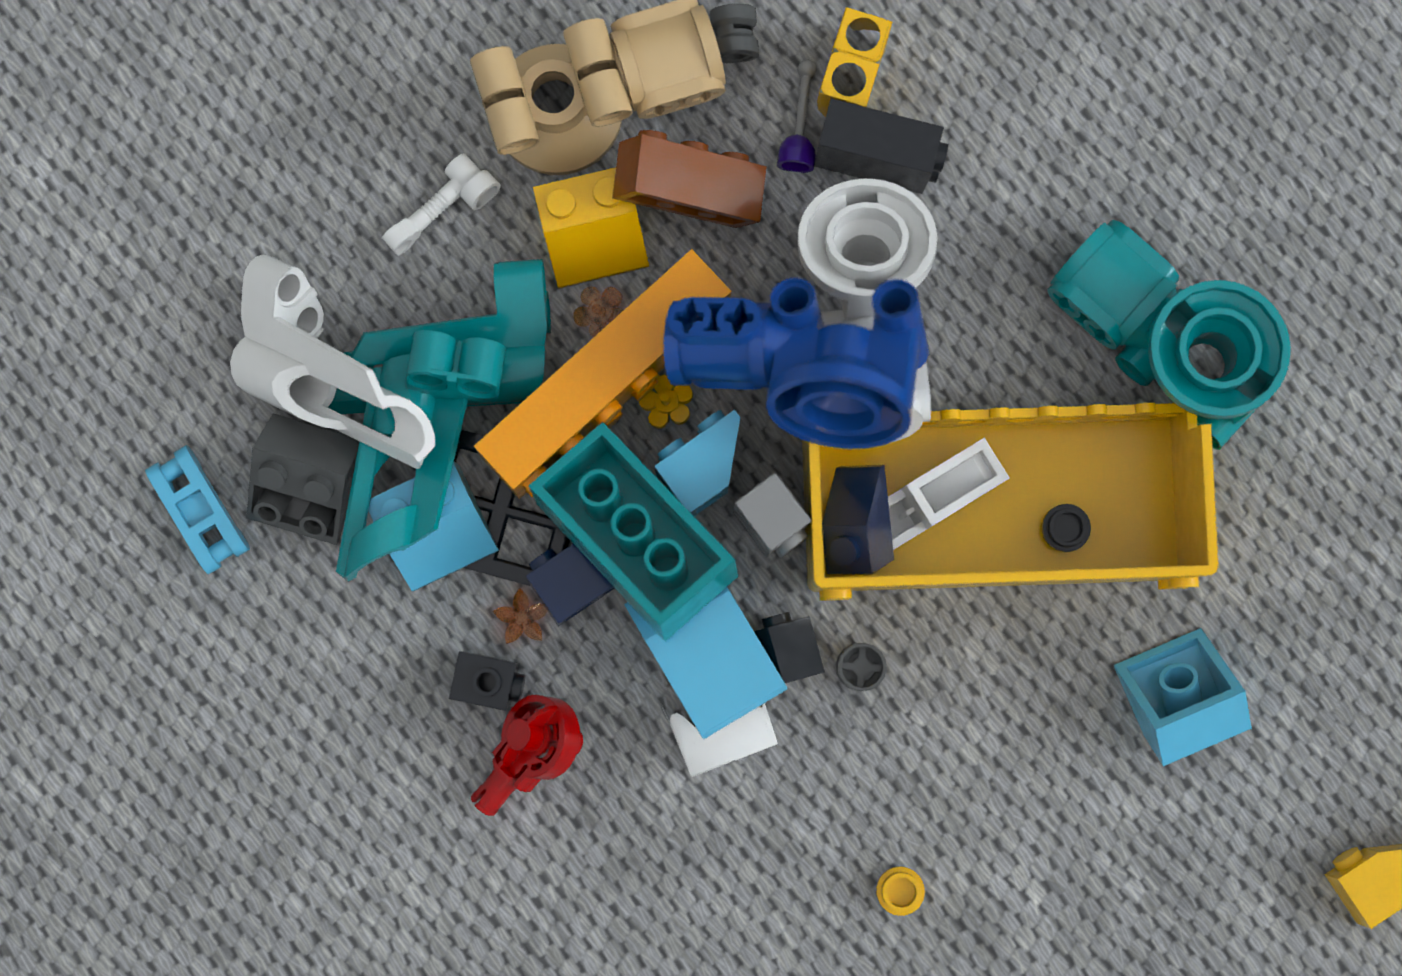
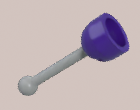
[777,60,816,173]

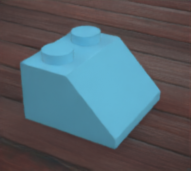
[368,462,499,592]
[1114,628,1252,766]

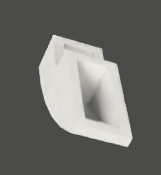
[888,437,1010,550]

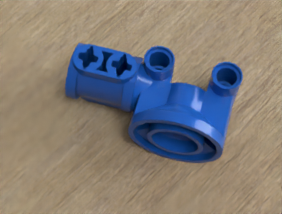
[664,277,929,449]

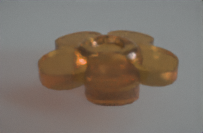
[573,286,623,338]

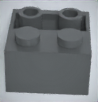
[246,413,359,545]

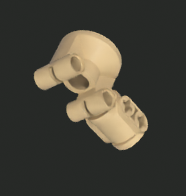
[470,0,726,175]

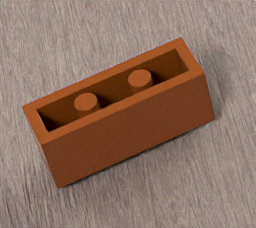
[612,130,767,228]

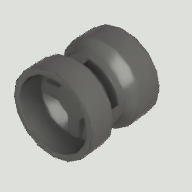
[710,4,759,63]
[835,643,887,691]

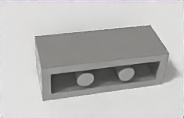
[733,472,812,559]

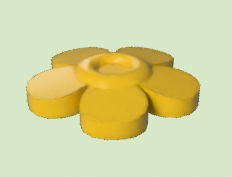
[639,375,693,429]

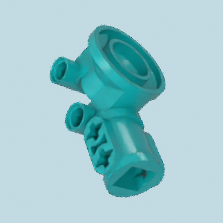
[1047,220,1291,450]

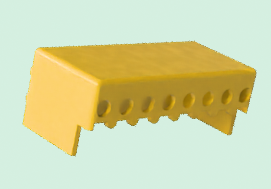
[802,403,1219,601]

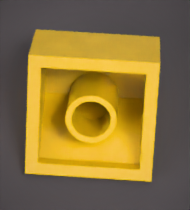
[533,167,649,289]

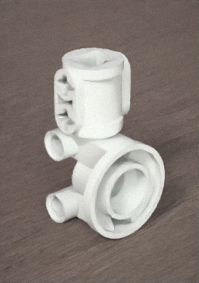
[798,179,937,442]

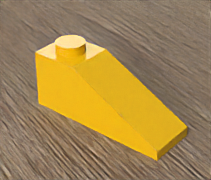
[1324,844,1402,929]

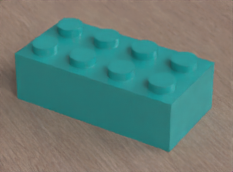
[529,422,739,642]

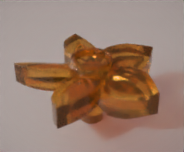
[493,588,547,644]

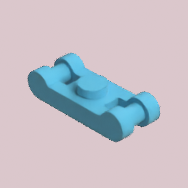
[145,445,250,575]

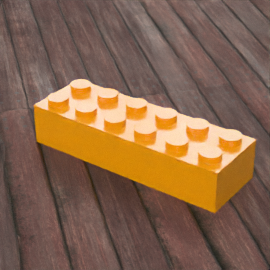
[474,249,732,499]

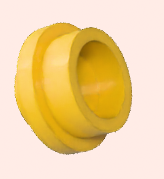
[876,866,925,916]

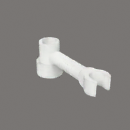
[382,154,501,257]

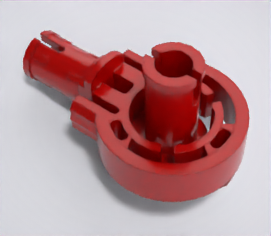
[471,695,583,816]

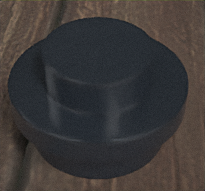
[1042,504,1091,552]

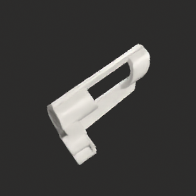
[230,254,435,469]

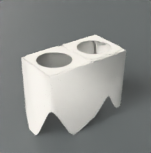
[662,703,778,777]

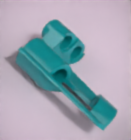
[328,259,551,414]
[336,330,506,582]

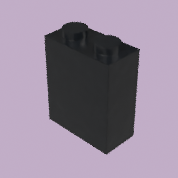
[814,98,949,194]

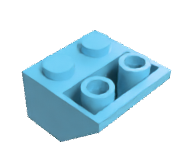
[654,410,740,516]

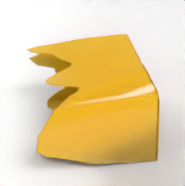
[817,7,893,117]

